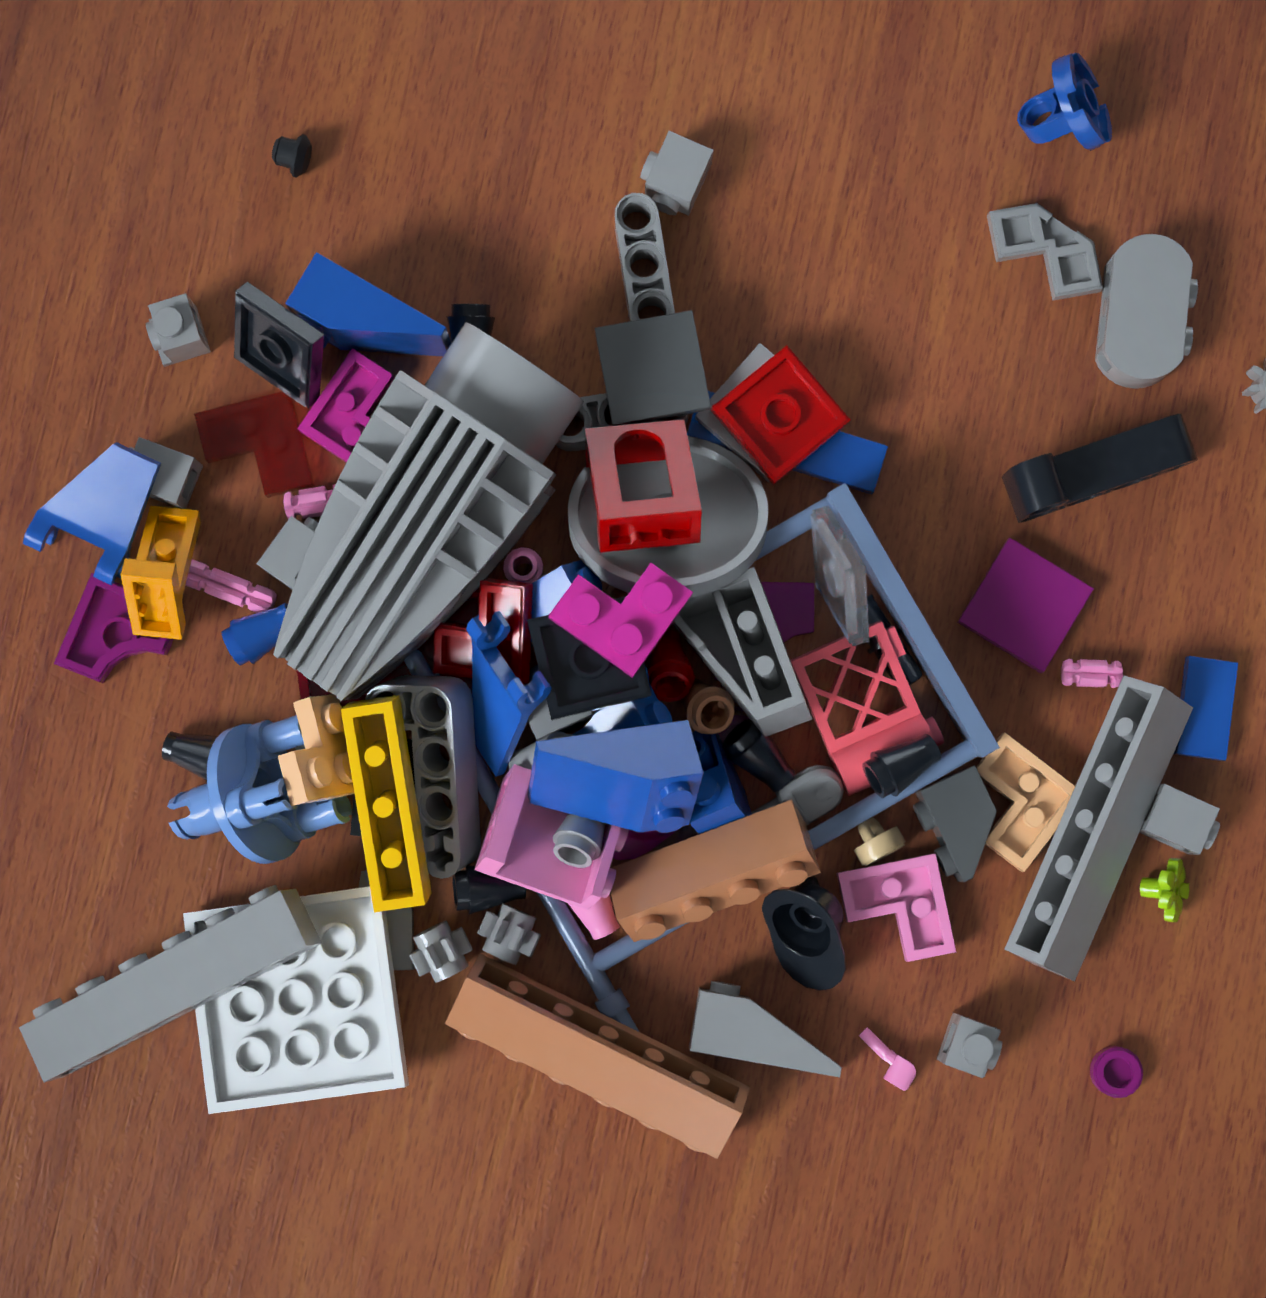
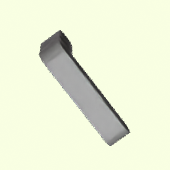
[556,193,689,451]

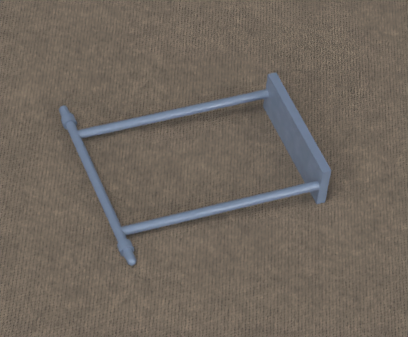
[404,483,1000,1032]

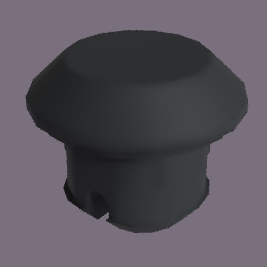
[272,134,312,178]

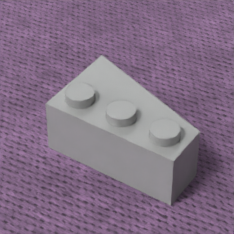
[672,567,812,737]

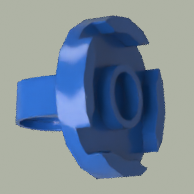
[1017,52,1112,151]

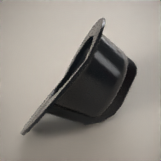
[762,876,846,991]

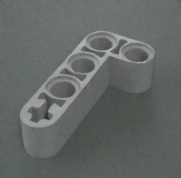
[365,675,481,879]

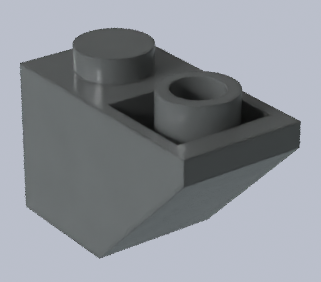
[913,765,997,882]

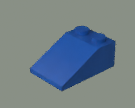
[285,252,452,356]
[528,720,704,833]

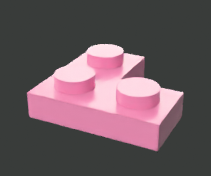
[836,854,956,962]

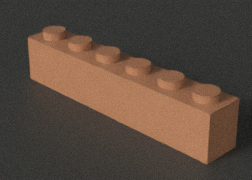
[445,954,750,1159]

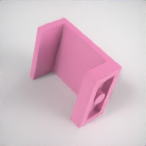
[474,764,629,910]

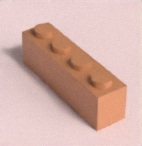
[610,799,821,942]

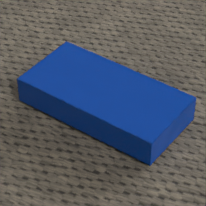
[1173,656,1238,761]

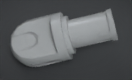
[751,765,844,826]

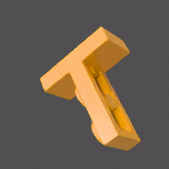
[121,506,201,640]

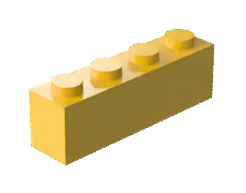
[341,695,432,913]

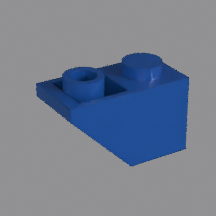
[690,731,752,834]

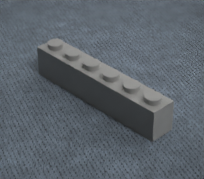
[1004,675,1193,982]
[19,885,322,1082]

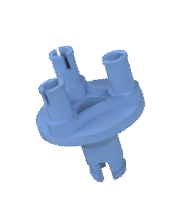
[167,715,352,864]

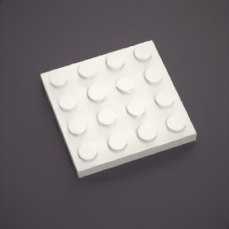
[183,886,409,1114]

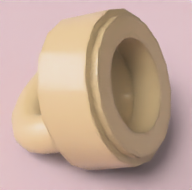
[854,817,906,866]

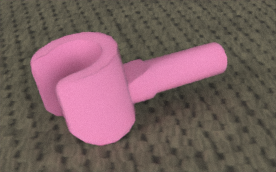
[859,1027,916,1091]

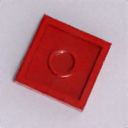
[710,345,851,485]

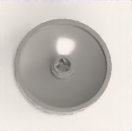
[568,436,768,598]

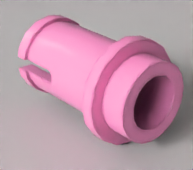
[503,547,543,584]

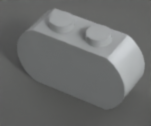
[1095,234,1198,389]

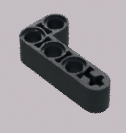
[1002,414,1198,523]

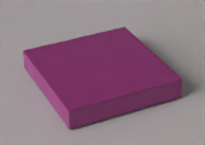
[957,538,1094,673]

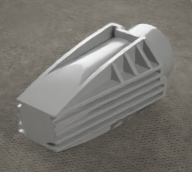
[273,322,584,701]

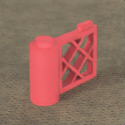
[790,620,944,797]

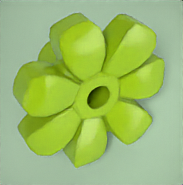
[1140,858,1189,923]

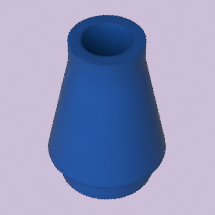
[221,603,288,666]

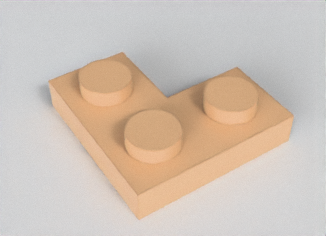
[278,694,355,806]
[976,732,1075,872]

